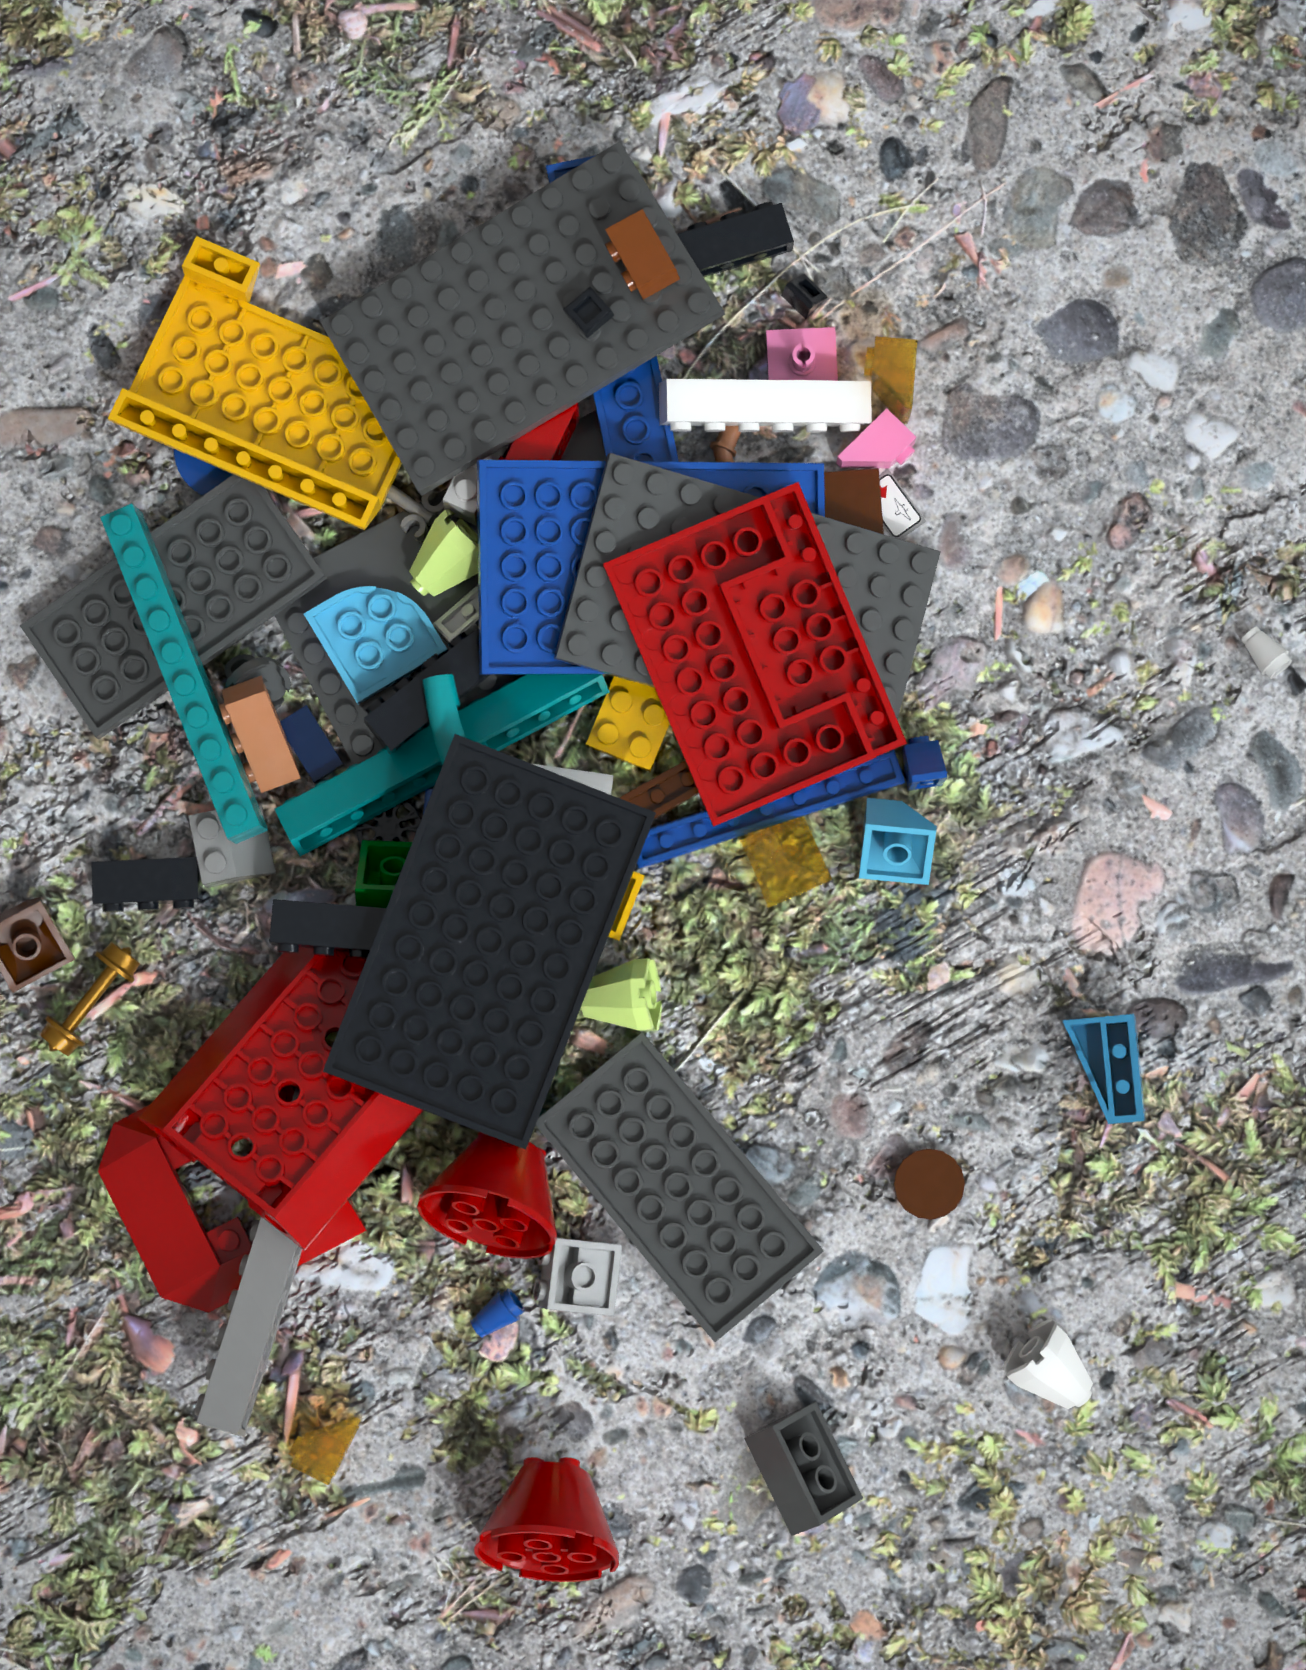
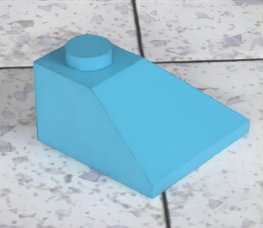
[859,798,937,885]

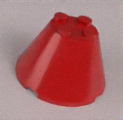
[417,1132,557,1259]
[474,1457,619,1582]

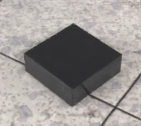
[563,287,614,338]

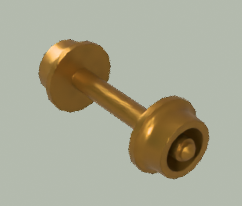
[40,942,140,1056]

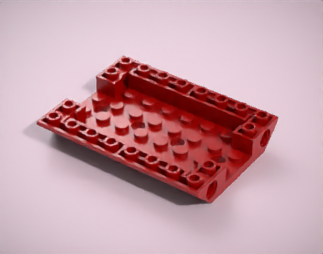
[139,947,423,1251]

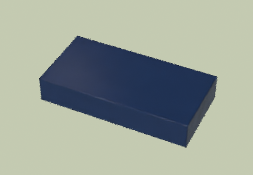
[280,705,344,783]

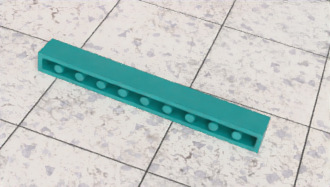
[100,503,268,844]
[274,674,610,857]

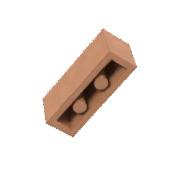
[219,676,301,793]

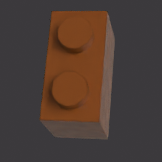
[605,209,680,300]

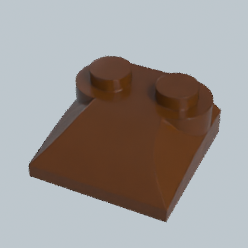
[0,897,75,993]

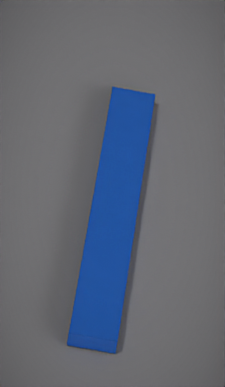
[637,749,905,869]

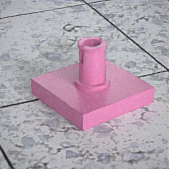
[766,327,838,381]

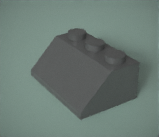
[744,1401,863,1536]

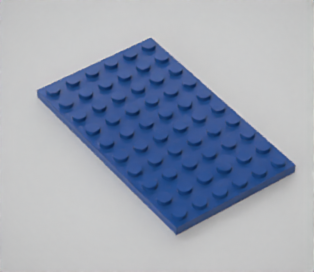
[477,460,825,675]

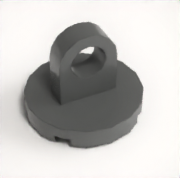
[223,654,291,710]

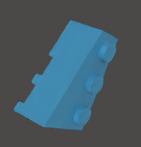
[1062,1014,1146,1124]

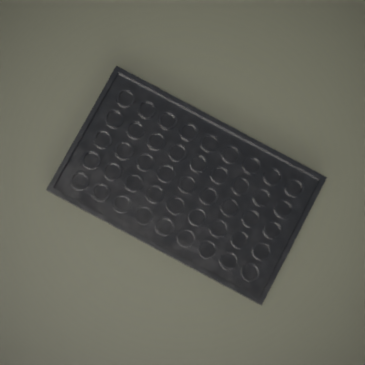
[323,734,656,1149]

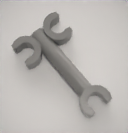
[387,485,444,542]

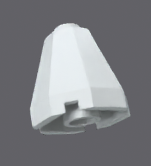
[1002,1318,1093,1409]

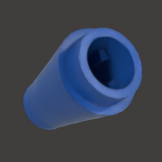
[470,1288,525,1338]

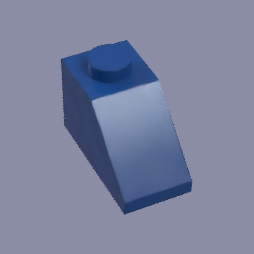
[901,736,947,791]

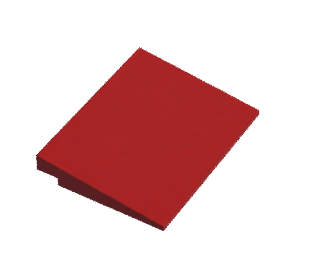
[603,482,907,827]

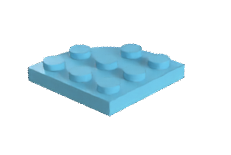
[304,586,448,705]

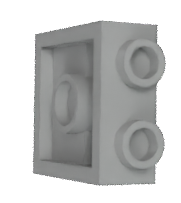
[533,1237,622,1316]

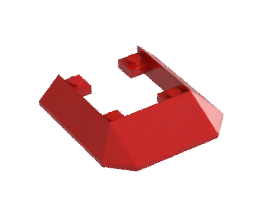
[98,1085,367,1313]

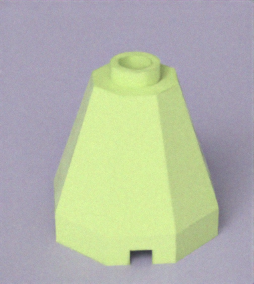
[409,509,478,596]
[580,958,662,1031]

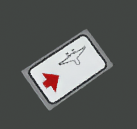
[879,469,926,539]

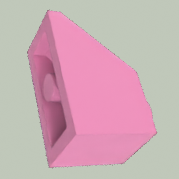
[836,408,916,469]

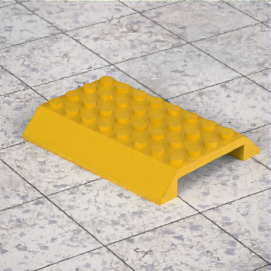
[108,236,402,530]

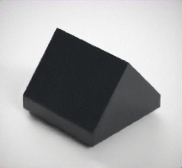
[781,274,828,319]

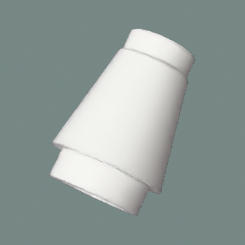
[1241,626,1292,679]

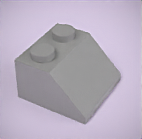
[188,805,276,888]

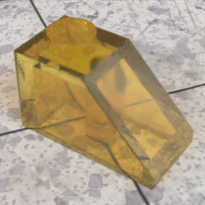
[288,1415,364,1485]

